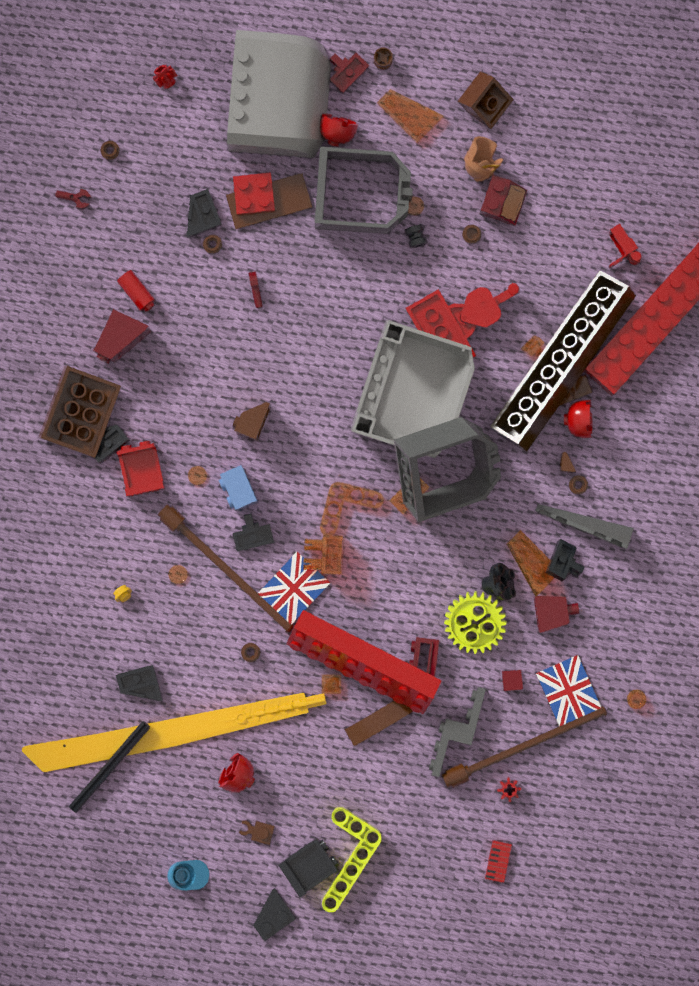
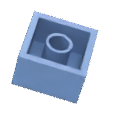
[219,465,258,511]

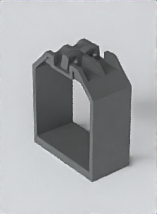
[315,147,413,234]
[394,417,501,522]

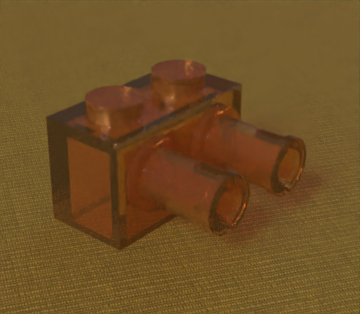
[303,535,344,575]

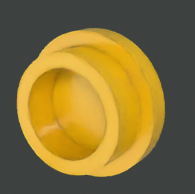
[113,585,132,602]

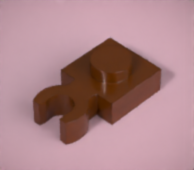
[239,820,275,845]

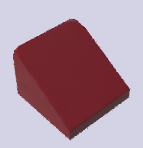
[502,670,523,691]

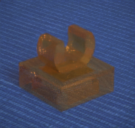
[521,335,545,357]

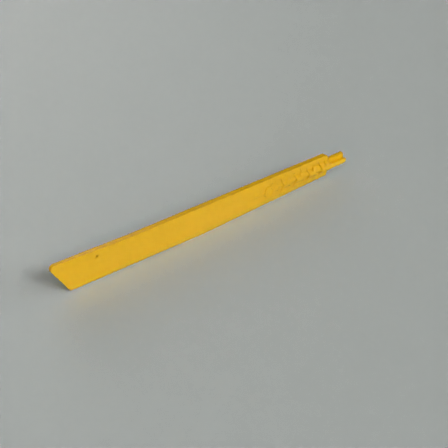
[22,693,327,772]

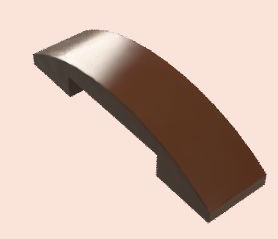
[345,701,413,746]

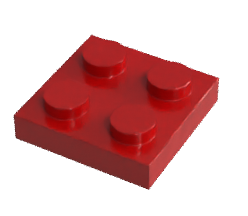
[233,172,275,215]

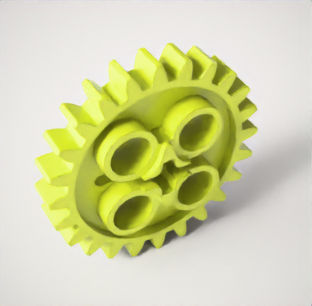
[444,591,507,654]

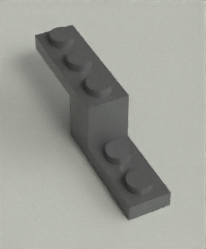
[429,686,486,777]

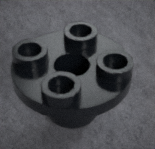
[481,563,516,601]

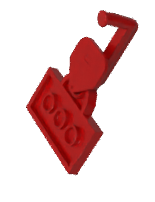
[406,283,520,358]

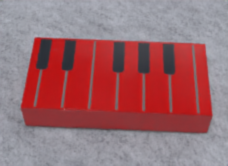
[485,840,512,883]

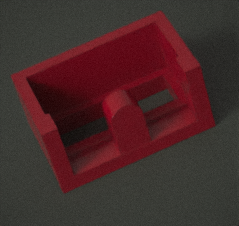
[409,637,439,677]

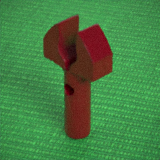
[55,189,92,209]
[248,271,263,308]

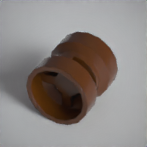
[374,47,393,70]

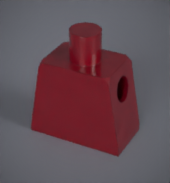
[533,596,579,633]

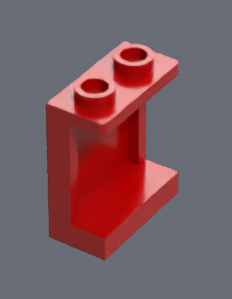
[117,441,165,497]

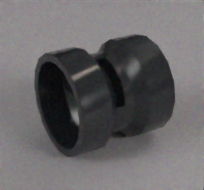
[405,224,428,249]

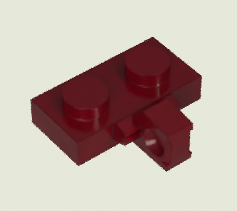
[329,53,370,94]

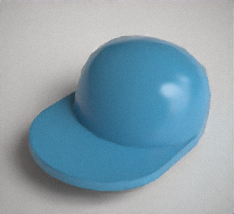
[167,860,209,891]

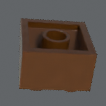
[457,71,514,129]
[232,402,271,442]

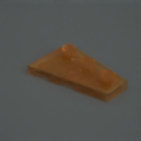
[377,89,444,143]
[507,530,554,597]

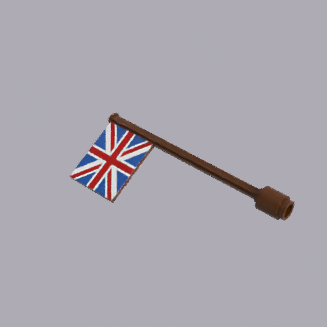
[158,504,330,633]
[441,655,607,788]

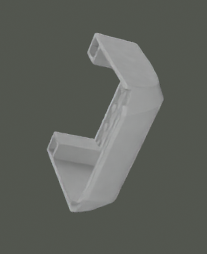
[227,30,331,158]
[351,320,475,458]

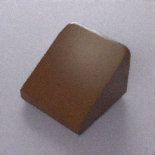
[560,452,576,473]

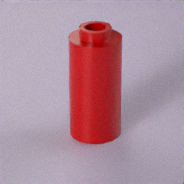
[117,270,155,312]

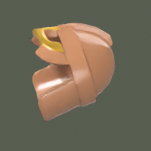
[464,136,503,182]

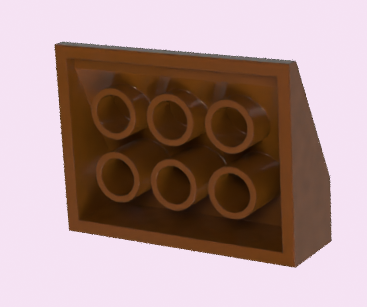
[38,366,121,458]

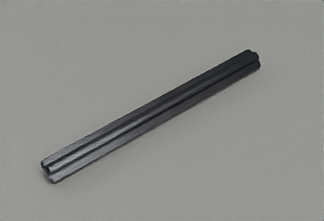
[69,721,150,813]

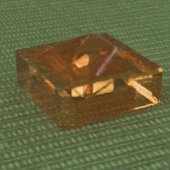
[322,674,341,694]

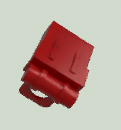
[608,224,642,269]

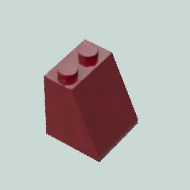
[93,309,151,364]

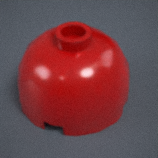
[320,113,358,147]
[564,400,593,438]
[218,753,255,793]

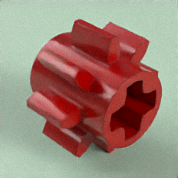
[153,65,178,89]
[497,777,521,802]

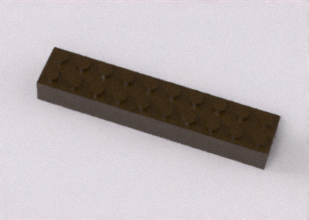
[490,270,636,452]

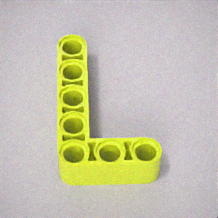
[322,807,381,912]

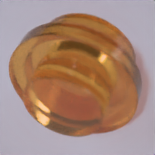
[627,690,646,709]

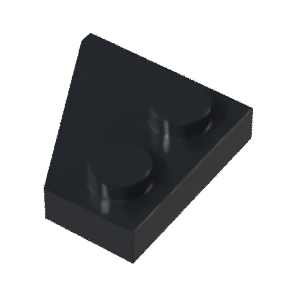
[186,189,222,238]
[95,425,130,464]
[116,665,163,701]
[253,888,296,941]

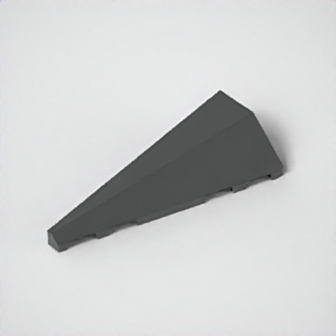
[535,504,634,549]

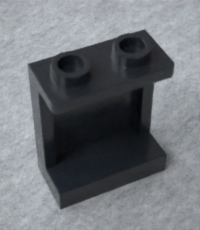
[278,838,339,898]

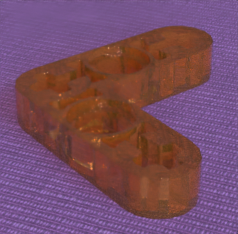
[320,482,384,536]

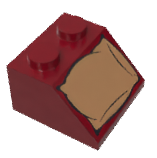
[480,175,527,226]

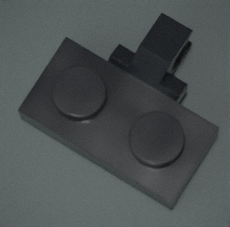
[232,513,274,552]
[546,539,584,582]

